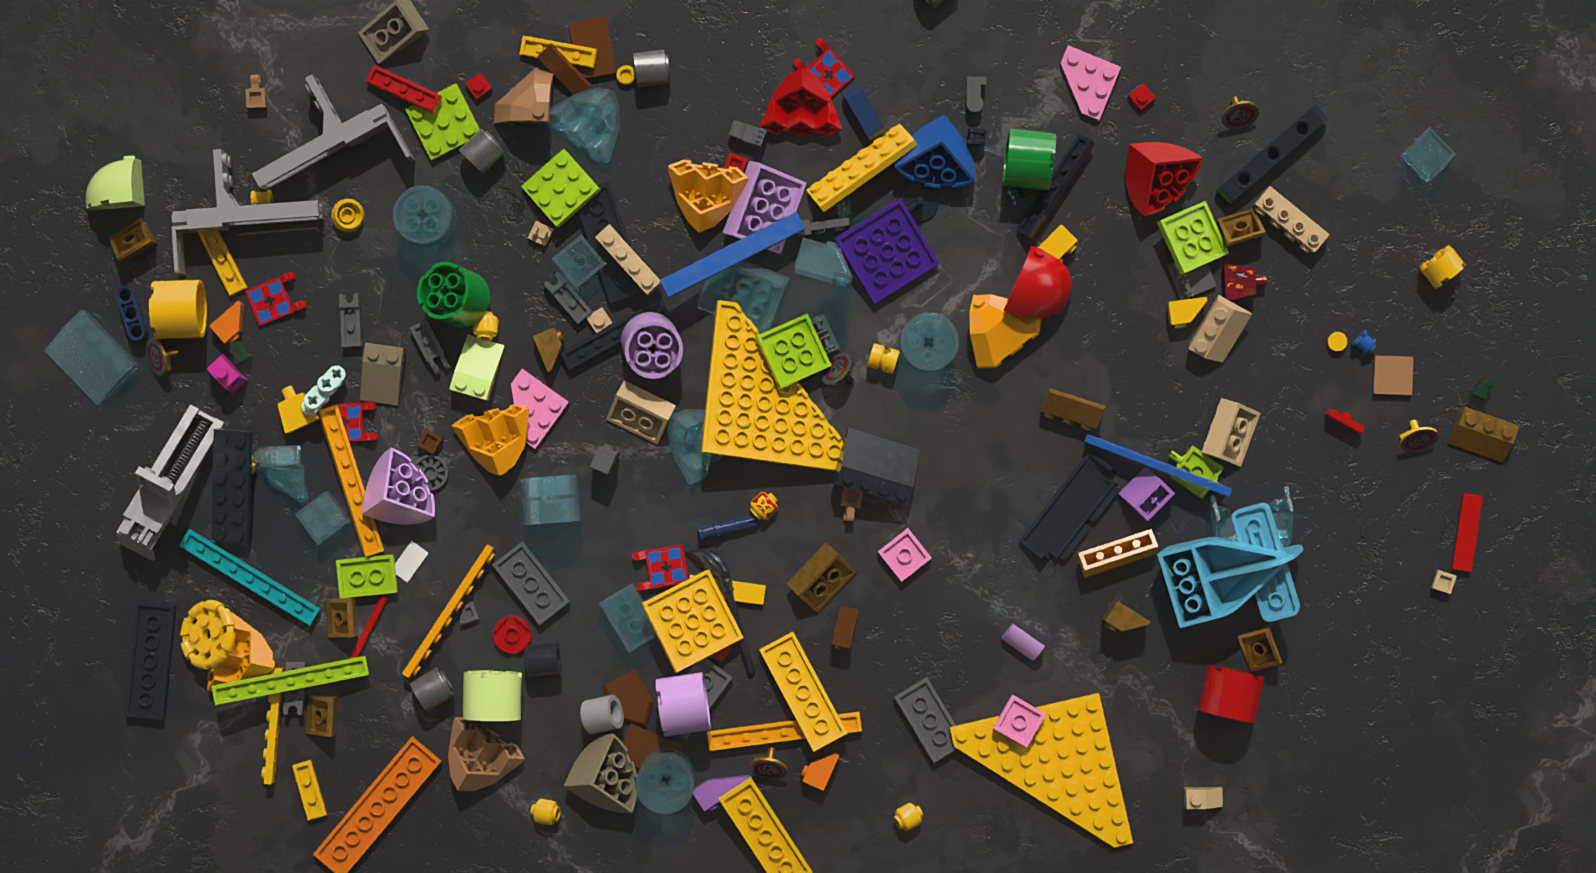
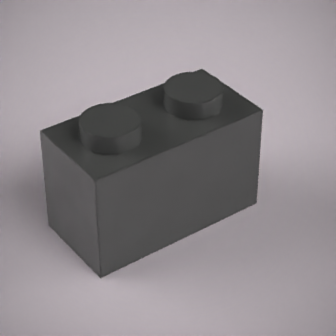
[590,444,619,474]

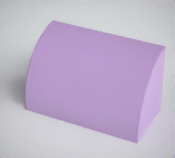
[1001,623,1045,661]

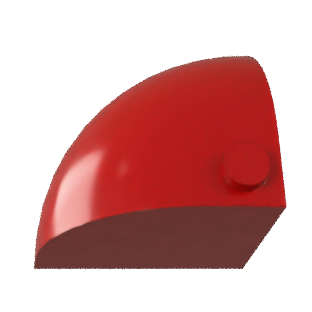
[1125,142,1202,216]
[1004,246,1073,319]

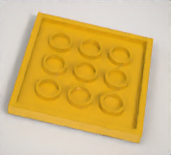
[641,569,743,673]

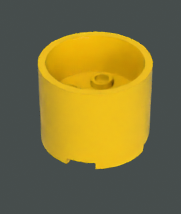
[149,280,207,339]

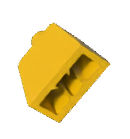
[278,385,320,434]

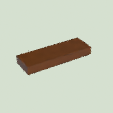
[537,43,591,98]

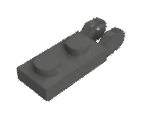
[410,319,450,375]

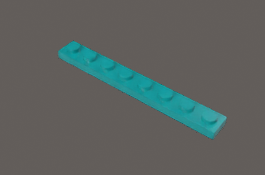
[179,529,321,626]

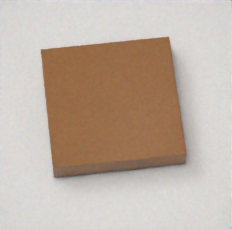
[1373,355,1414,395]

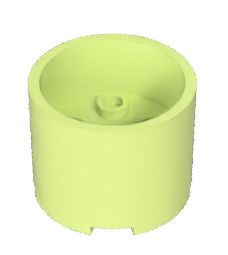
[463,670,522,721]

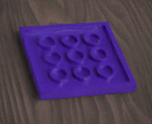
[835,198,940,304]

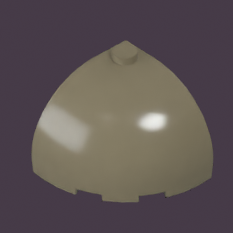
[564,734,637,813]

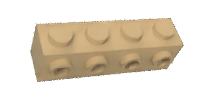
[1253,186,1330,254]

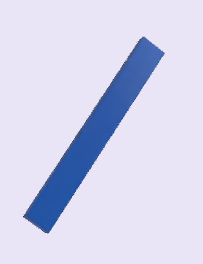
[660,212,806,298]
[1085,434,1232,497]

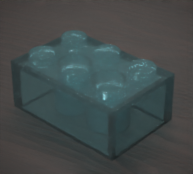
[599,583,656,652]

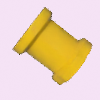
[251,190,273,205]

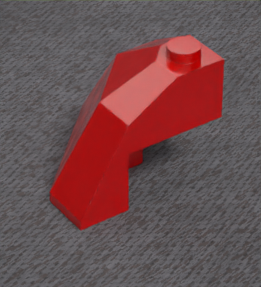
[760,67,842,137]

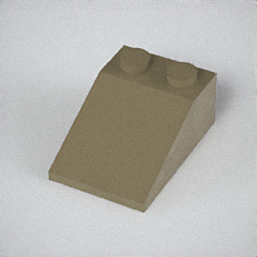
[358,0,429,64]
[360,343,406,406]

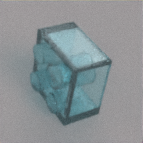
[295,491,352,545]

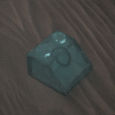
[1401,127,1456,183]
[551,234,606,291]

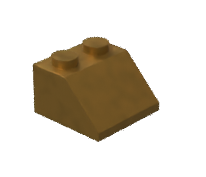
[1102,600,1151,632]

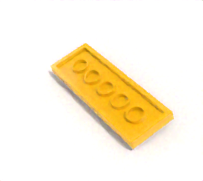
[806,123,918,212]
[759,632,848,752]
[719,777,813,873]

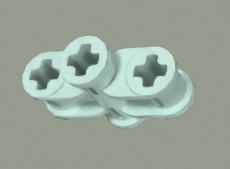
[301,366,345,415]

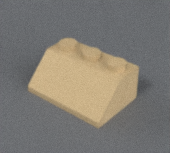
[1189,295,1252,362]
[606,380,676,445]
[1202,398,1260,467]

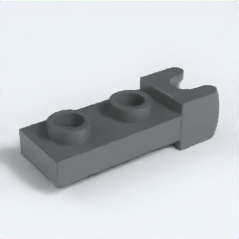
[797,217,850,237]
[544,272,593,324]
[339,293,362,347]
[283,662,306,715]

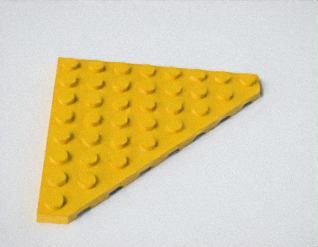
[701,300,843,471]
[949,693,1133,847]

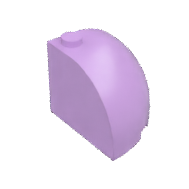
[362,448,435,525]

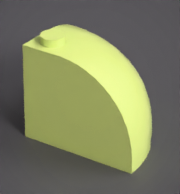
[86,156,145,211]

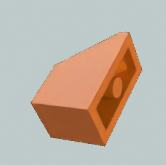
[210,301,244,344]
[801,752,839,791]

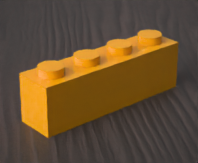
[1078,529,1158,578]

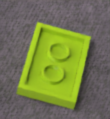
[336,554,398,598]

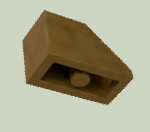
[533,328,564,372]

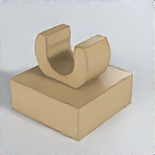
[528,221,554,247]

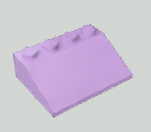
[723,161,807,255]

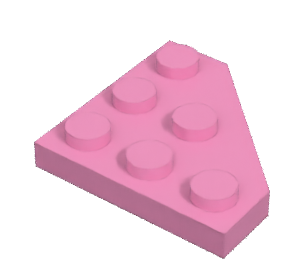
[1060,46,1121,121]
[511,369,569,449]

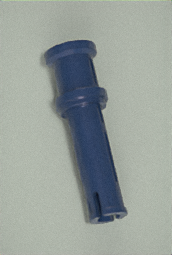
[697,515,757,542]

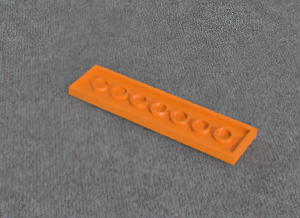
[313,736,442,873]

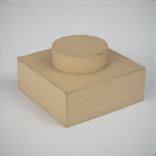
[586,307,613,333]
[1431,570,1457,594]

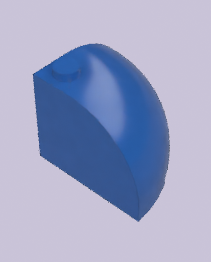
[895,115,976,188]

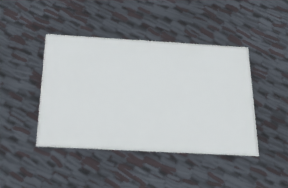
[395,541,428,582]

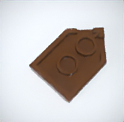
[602,668,654,728]

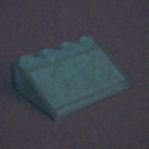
[696,250,789,333]
[44,310,139,405]

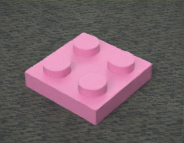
[878,528,931,582]
[993,695,1046,747]

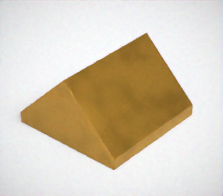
[1217,208,1266,247]
[109,218,157,263]
[326,597,358,637]
[1237,625,1282,672]
[306,695,338,737]

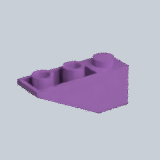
[692,775,753,811]

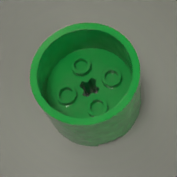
[1002,128,1056,191]
[417,262,490,328]

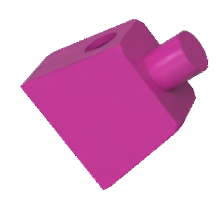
[207,354,248,393]

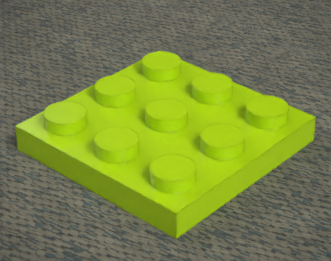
[405,83,480,161]
[521,149,601,228]
[1157,201,1229,275]
[755,313,832,389]

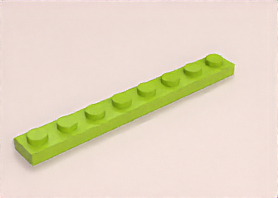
[211,656,369,705]

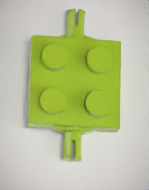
[1168,446,1224,499]

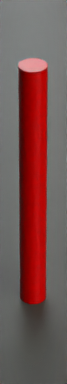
[349,596,388,659]

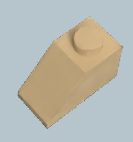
[1184,787,1223,809]

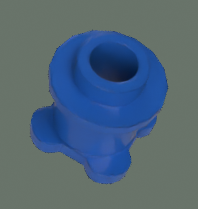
[1351,330,1377,354]

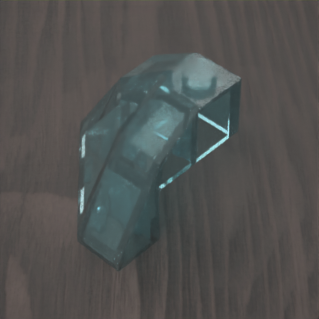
[550,87,620,163]
[667,409,723,485]
[255,446,309,504]

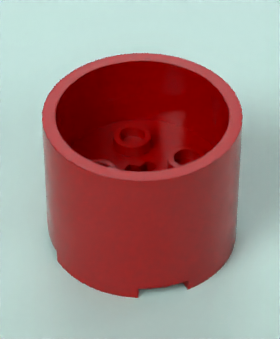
[1198,664,1265,723]

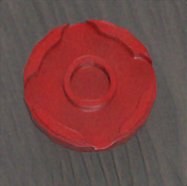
[493,615,532,654]

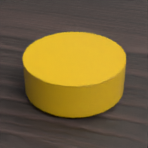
[616,65,636,85]
[1327,332,1347,351]

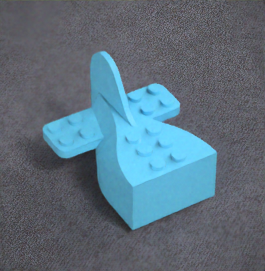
[1157,503,1304,628]

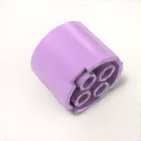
[621,312,683,379]
[656,672,711,737]

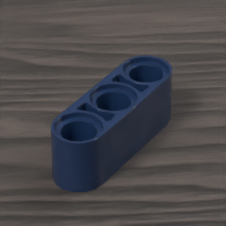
[842,84,886,141]
[116,287,149,341]

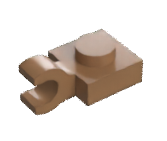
[245,75,267,108]
[841,487,863,521]

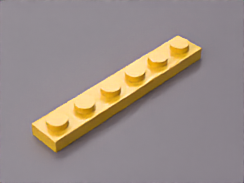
[261,667,285,784]

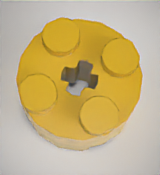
[1419,245,1466,289]

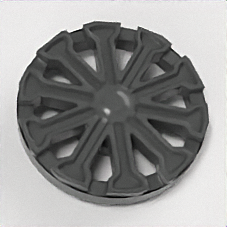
[414,455,448,490]

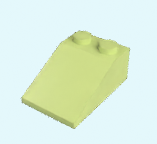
[449,335,505,401]

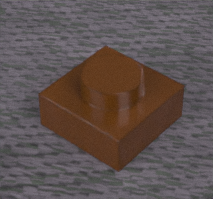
[417,428,443,454]

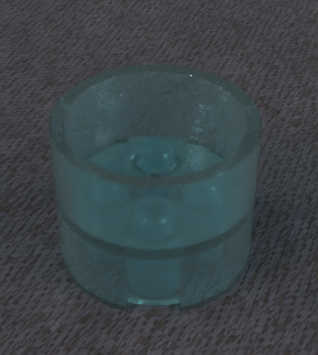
[393,185,456,247]
[899,312,959,372]
[520,474,581,525]
[636,748,695,814]

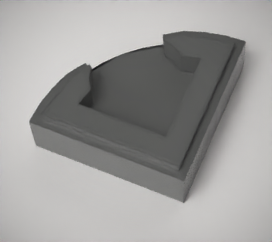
[460,601,480,625]

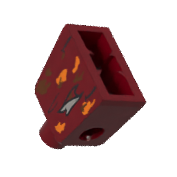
[1222,264,1267,301]

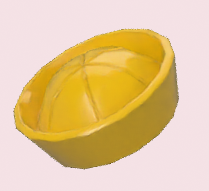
[331,199,365,232]

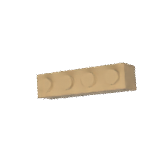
[595,224,660,295]

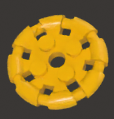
[180,600,236,669]

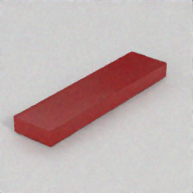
[366,65,442,114]
[1451,493,1483,572]

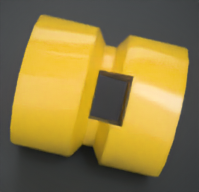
[867,343,900,374]

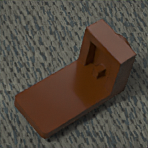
[831,606,859,651]

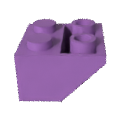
[1118,466,1175,521]

